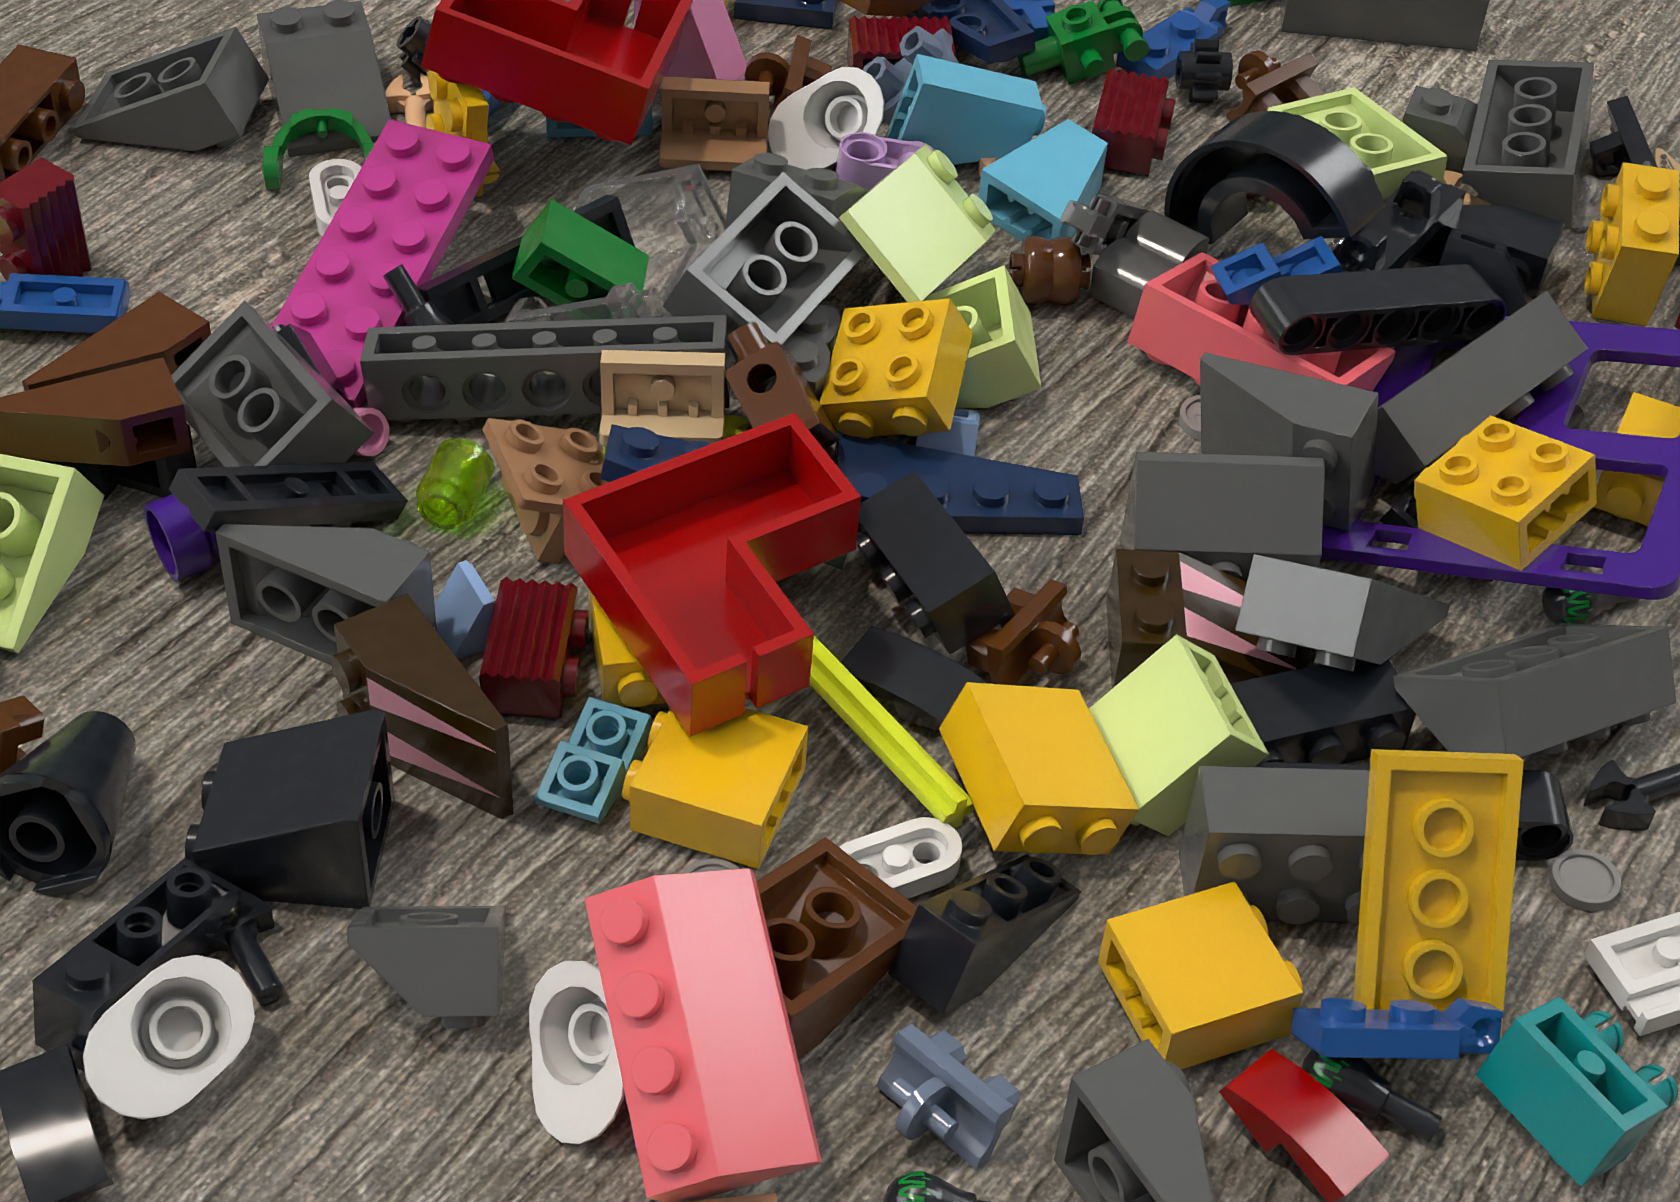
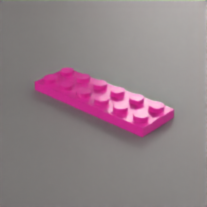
[272,119,494,409]

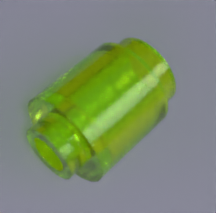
[416,438,495,529]

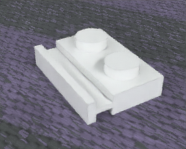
[1584,912,1680,1036]

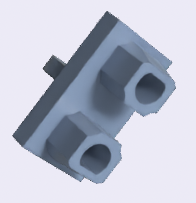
[863,26,958,123]
[876,1024,1020,1169]

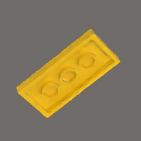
[1353,749,1524,1040]

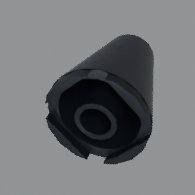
[0,711,136,895]

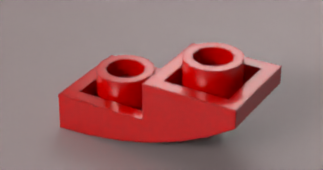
[1219,1049,1390,1202]

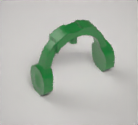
[262,107,375,190]

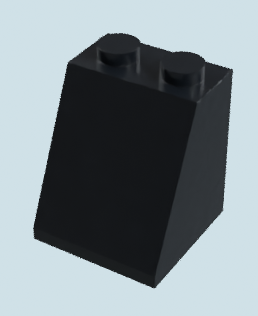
[185,710,395,909]

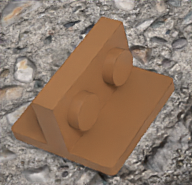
[659,76,770,172]
[482,418,609,564]

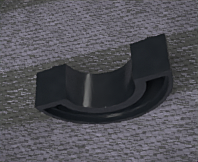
[1164,111,1385,244]

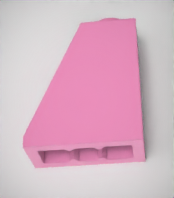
[634,0,747,81]

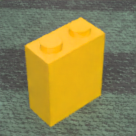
[939,682,1139,855]

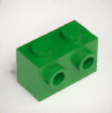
[512,199,649,320]

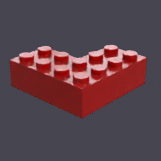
[421,0,693,145]
[563,413,861,737]

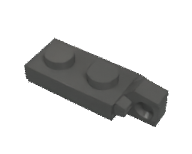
[1059,193,1149,255]

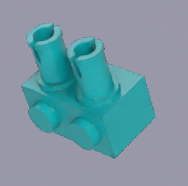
[1475,996,1678,1186]

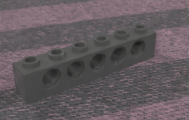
[360,315,731,423]

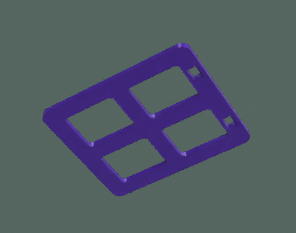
[1321,316,1680,600]

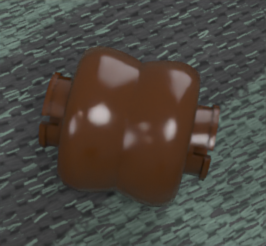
[1009,236,1091,306]

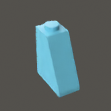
[885,54,1046,165]
[979,119,1108,242]

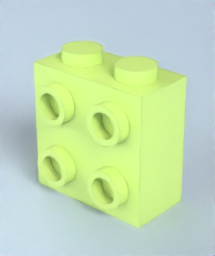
[1089,634,1269,836]

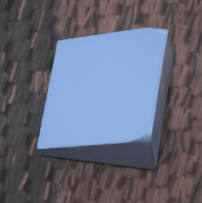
[916,408,980,457]
[435,560,495,659]

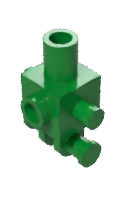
[1017,0,1149,84]

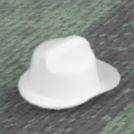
[767,67,885,170]
[83,955,255,1120]
[529,960,625,1144]

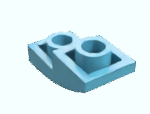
[534,697,652,824]

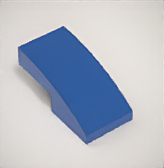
[1210,236,1343,305]

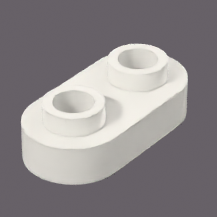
[309,159,361,236]
[839,817,962,899]

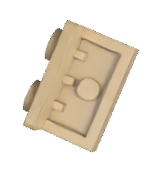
[599,350,725,446]

